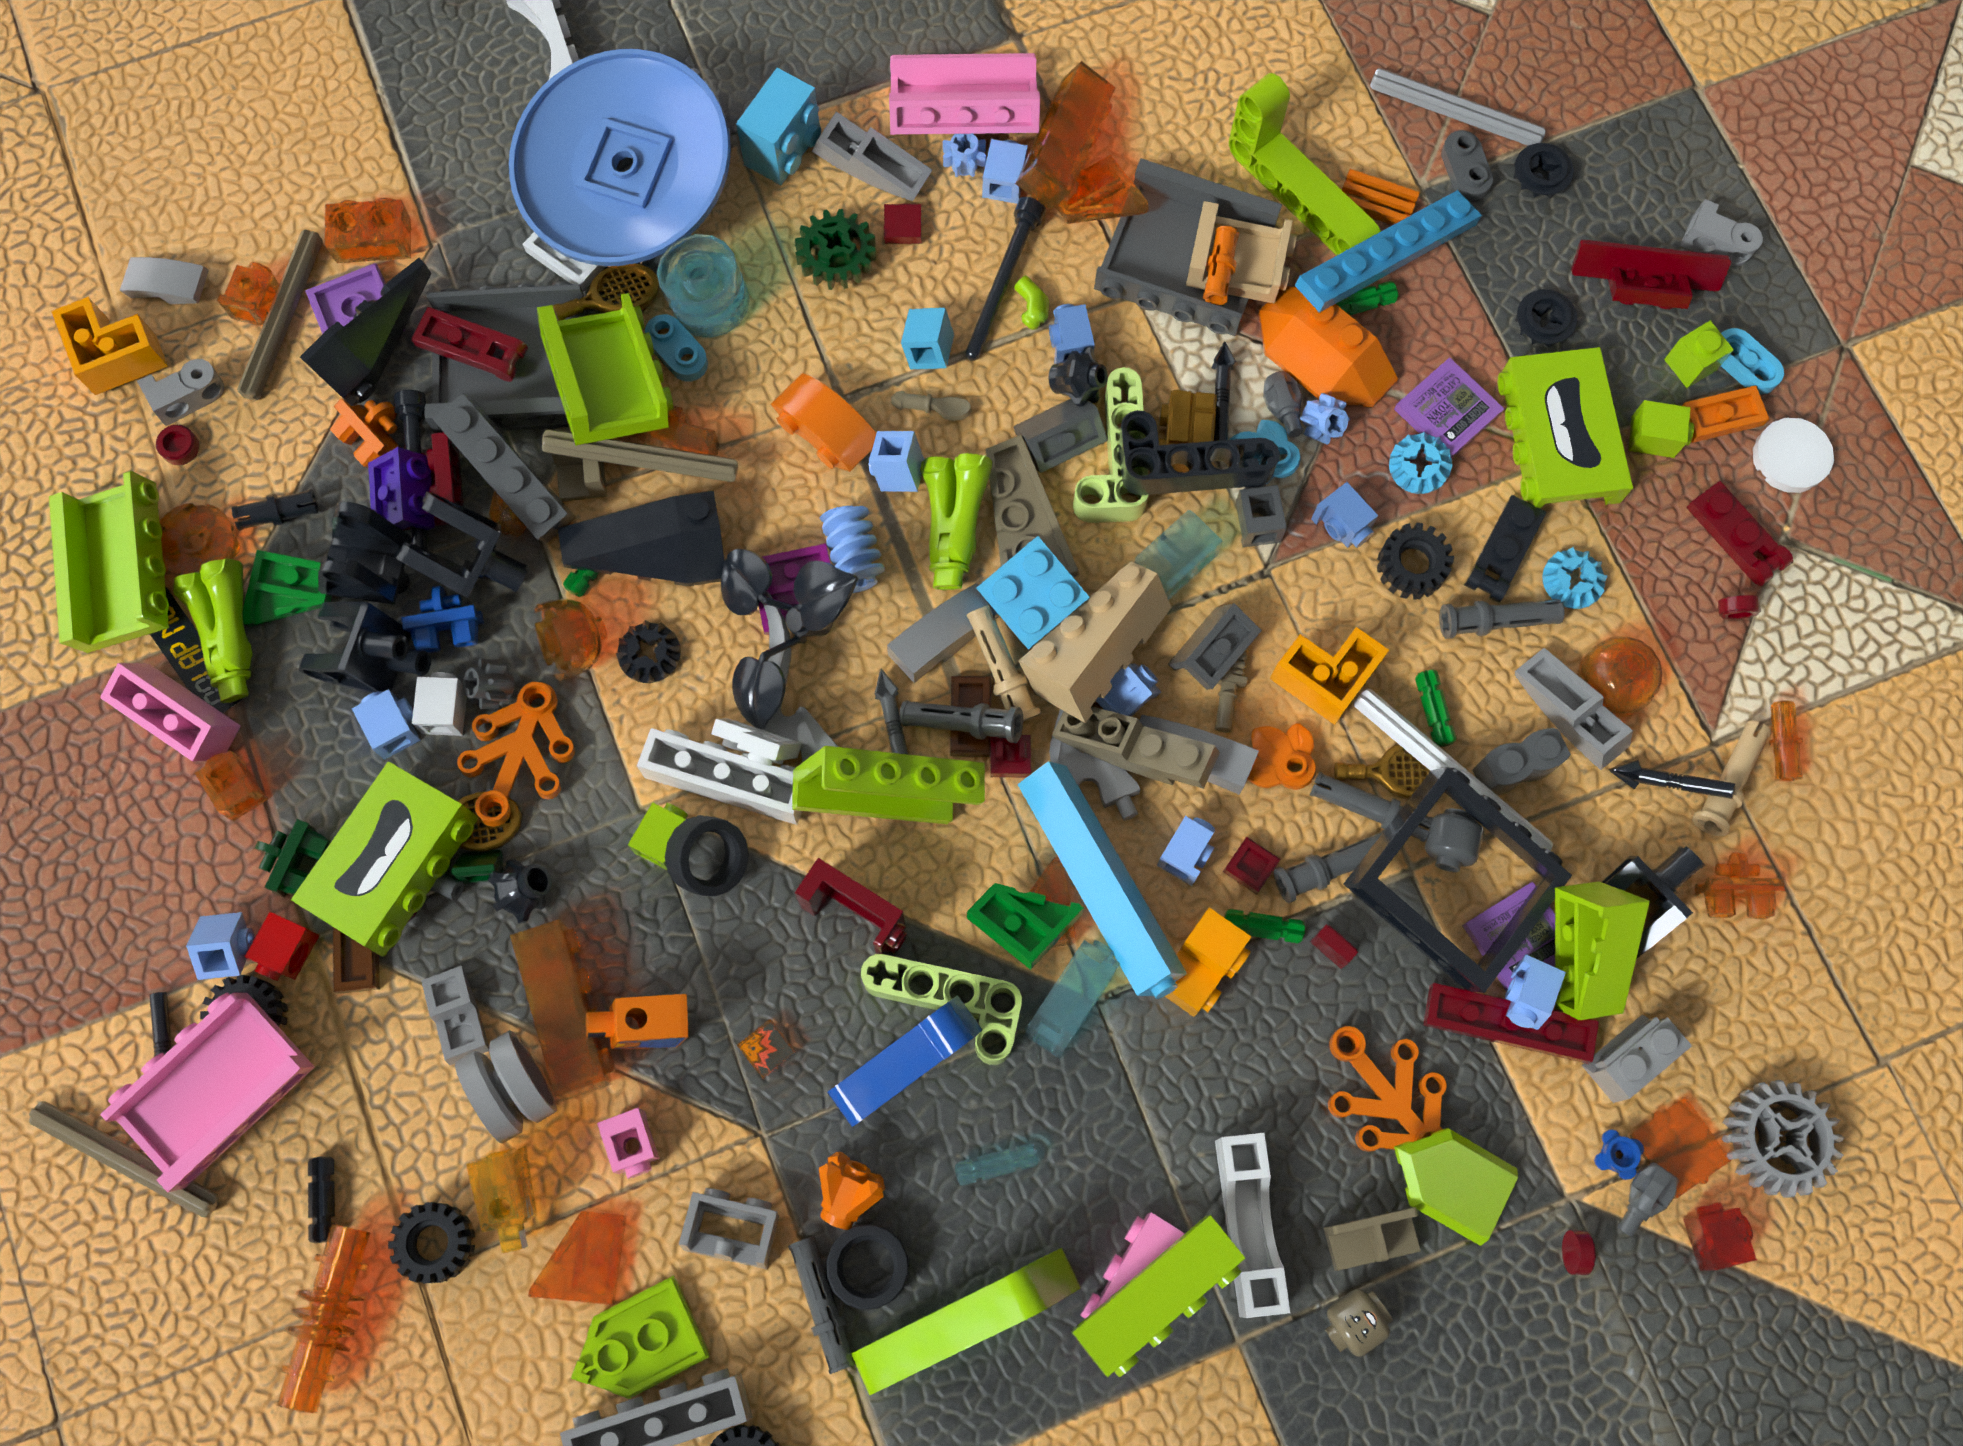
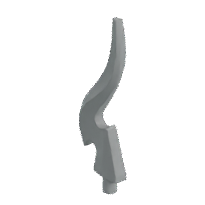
[762,591,838,762]
[1049,629,1141,821]

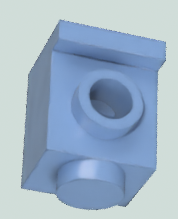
[1049,304,1095,364]
[1311,482,1378,548]

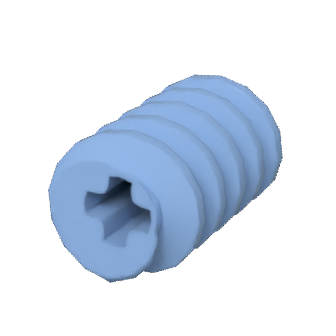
[819,506,885,593]

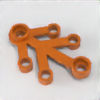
[457,682,575,827]
[1328,1026,1447,1152]

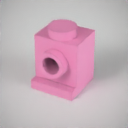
[597,1108,659,1179]

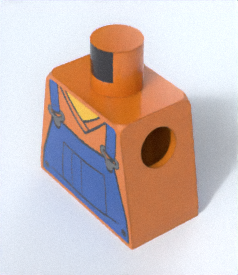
[586,994,688,1049]

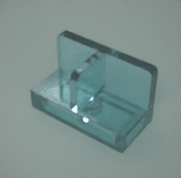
[1135,510,1223,600]

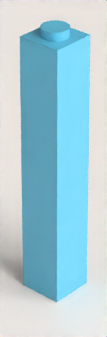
[1017,761,1187,999]

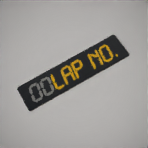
[150,587,244,713]

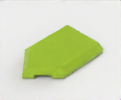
[1394,1128,1518,1246]
[571,1276,710,1399]

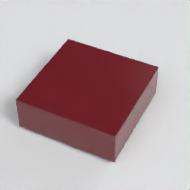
[884,204,922,244]
[1223,836,1281,895]
[1310,924,1358,969]

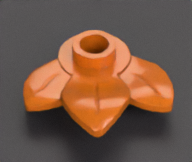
[1247,723,1316,790]

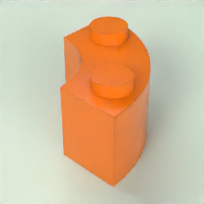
[771,373,876,472]

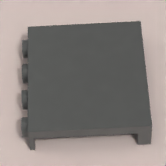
[1094,158,1282,336]
[425,282,587,434]

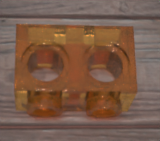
[324,198,411,263]

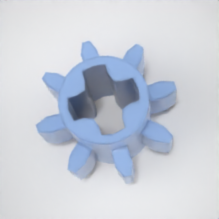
[943,134,986,177]
[1300,393,1350,444]

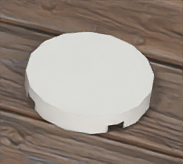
[1753,418,1834,493]

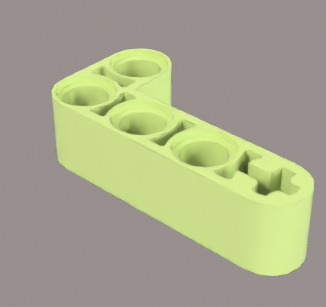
[1073,367,1148,523]
[861,954,1022,1065]

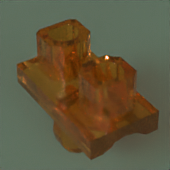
[1694,852,1785,919]

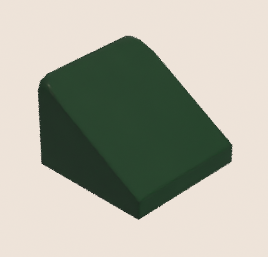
[452,850,503,884]

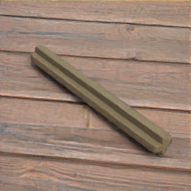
[237,229,323,401]
[542,429,738,482]
[29,1101,219,1217]

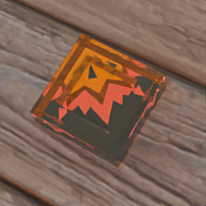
[737,1019,797,1079]

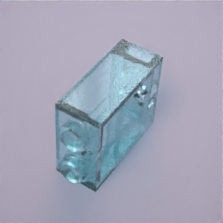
[1025,940,1120,1059]

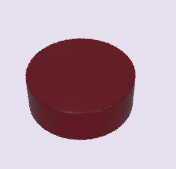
[156,424,200,465]
[1718,595,1761,619]
[1562,1230,1596,1275]

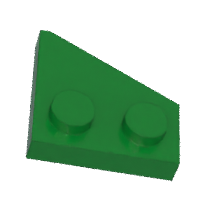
[243,550,332,627]
[967,883,1084,970]

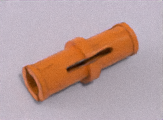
[1203,226,1239,305]

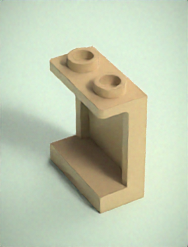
[1186,201,1297,304]

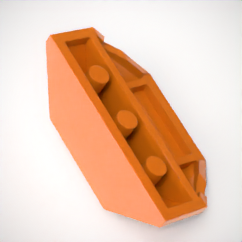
[1258,286,1398,408]

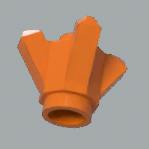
[819,1152,885,1230]

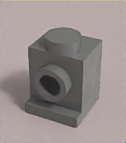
[1236,484,1287,548]

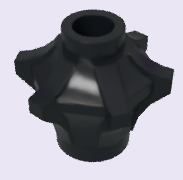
[1048,347,1108,407]
[488,859,552,923]

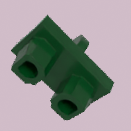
[254,819,331,898]

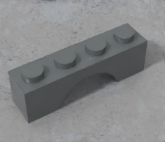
[432,393,576,543]

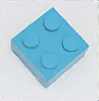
[736,68,821,185]
[976,536,1090,650]

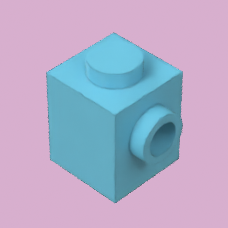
[901,308,954,370]

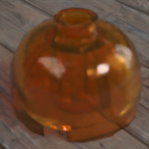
[534,598,607,681]
[1577,635,1663,717]

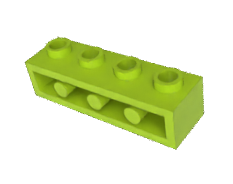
[1071,1215,1246,1377]

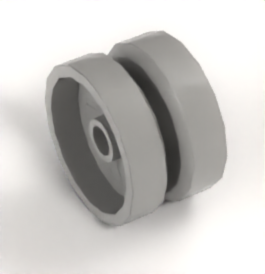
[455,1030,557,1143]

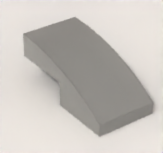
[120,257,209,305]
[421,966,489,1065]

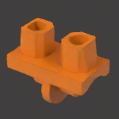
[330,398,401,468]

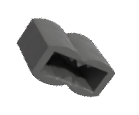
[1472,728,1571,796]

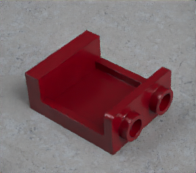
[795,858,908,955]

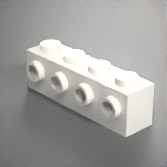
[637,728,802,825]

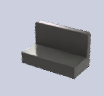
[1013,399,1108,473]
[1168,603,1262,690]

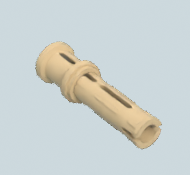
[966,605,1041,722]
[1692,720,1771,836]

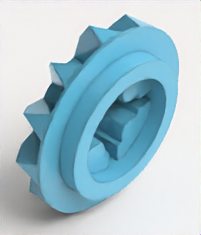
[1389,432,1453,494]
[1542,547,1607,609]

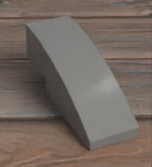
[812,112,932,201]
[887,583,999,683]
[1515,648,1633,770]
[1139,715,1259,795]

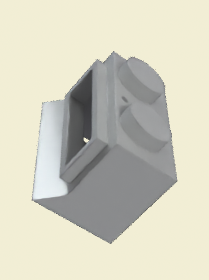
[1581,1014,1692,1103]
[679,1188,779,1270]

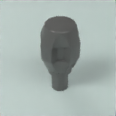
[1263,371,1303,438]
[1617,1162,1679,1237]

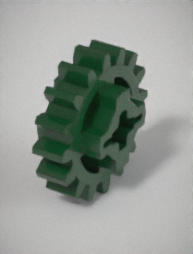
[795,209,876,290]

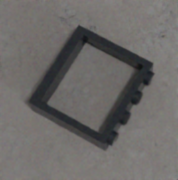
[1343,767,1572,993]

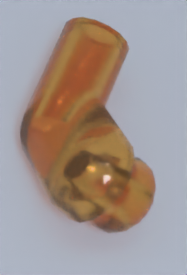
[489,490,526,537]

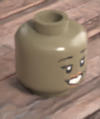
[1325,1289,1393,1357]

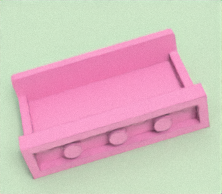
[889,53,1040,135]
[100,993,315,1193]

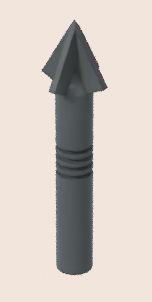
[875,669,908,754]

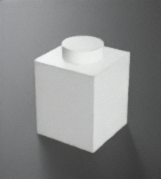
[412,672,467,736]

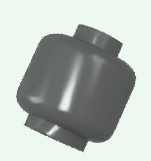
[1425,808,1484,872]

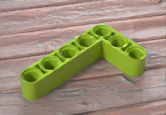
[1229,73,1381,256]
[851,1248,1081,1395]

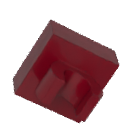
[990,735,1031,778]

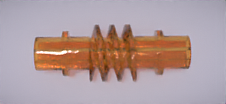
[277,1224,371,1413]

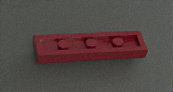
[1423,983,1599,1064]

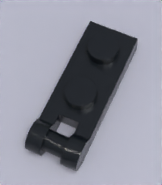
[1464,495,1547,603]

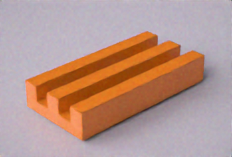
[1342,169,1420,225]

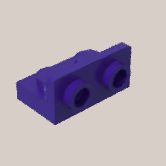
[368,447,435,530]

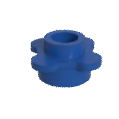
[1594,1130,1644,1180]

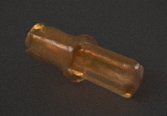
[1769,700,1803,781]

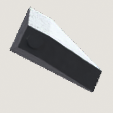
[300,258,432,406]
[557,491,724,586]

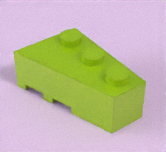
[1555,881,1650,1020]

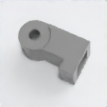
[1680,199,1763,267]
[137,359,224,426]

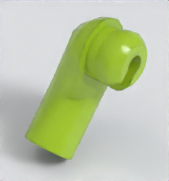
[1014,275,1049,330]

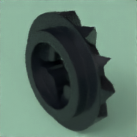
[1514,143,1574,199]
[1515,289,1577,348]
[616,620,681,683]

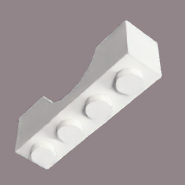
[1215,1133,1290,1318]

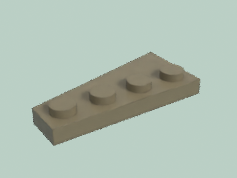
[985,435,1079,578]

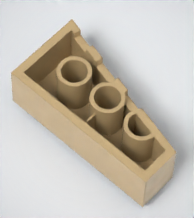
[1019,561,1172,723]

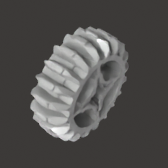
[1721,1080,1845,1198]

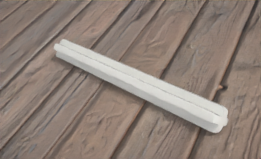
[1354,688,1553,851]

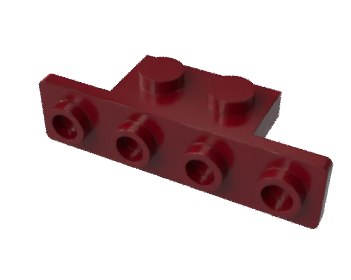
[1571,240,1731,309]

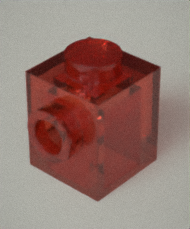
[1683,1201,1757,1271]

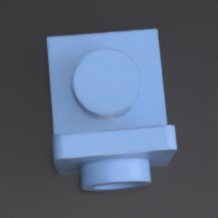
[1096,663,1161,717]

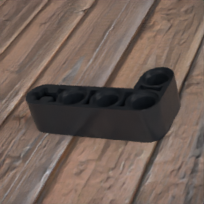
[1118,410,1280,495]

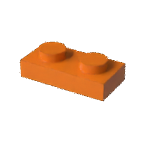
[1682,385,1769,443]

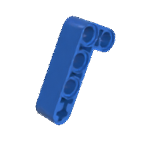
[827,995,983,1127]

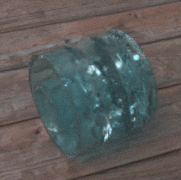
[657,234,750,338]

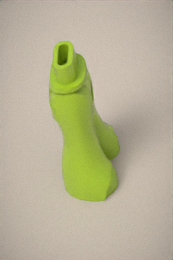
[920,453,993,590]
[173,558,253,703]

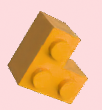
[51,297,168,395]
[1270,627,1389,725]
[1165,907,1251,1017]

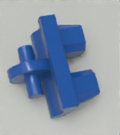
[401,586,484,653]

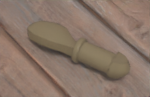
[891,391,971,421]

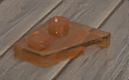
[528,1211,627,1305]

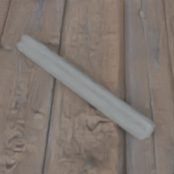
[1370,68,1546,146]

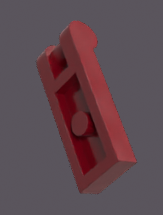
[412,307,528,382]
[1686,481,1793,586]

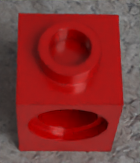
[245,912,320,982]

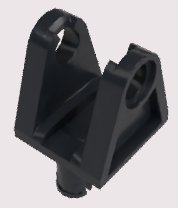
[394,491,527,598]
[318,502,412,605]
[299,601,431,693]
[1602,846,1705,959]

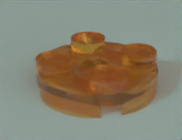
[160,503,240,577]

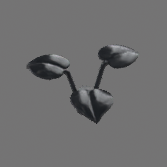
[721,549,859,729]

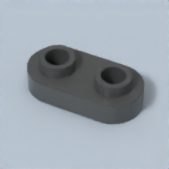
[1441,130,1493,202]

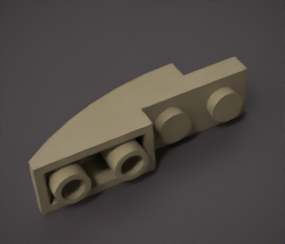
[1052,706,1220,789]

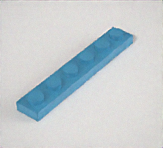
[1295,190,1482,313]

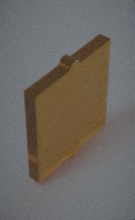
[1628,1097,1731,1199]

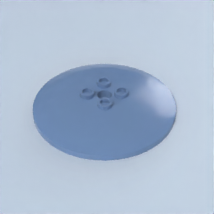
[509,49,731,266]

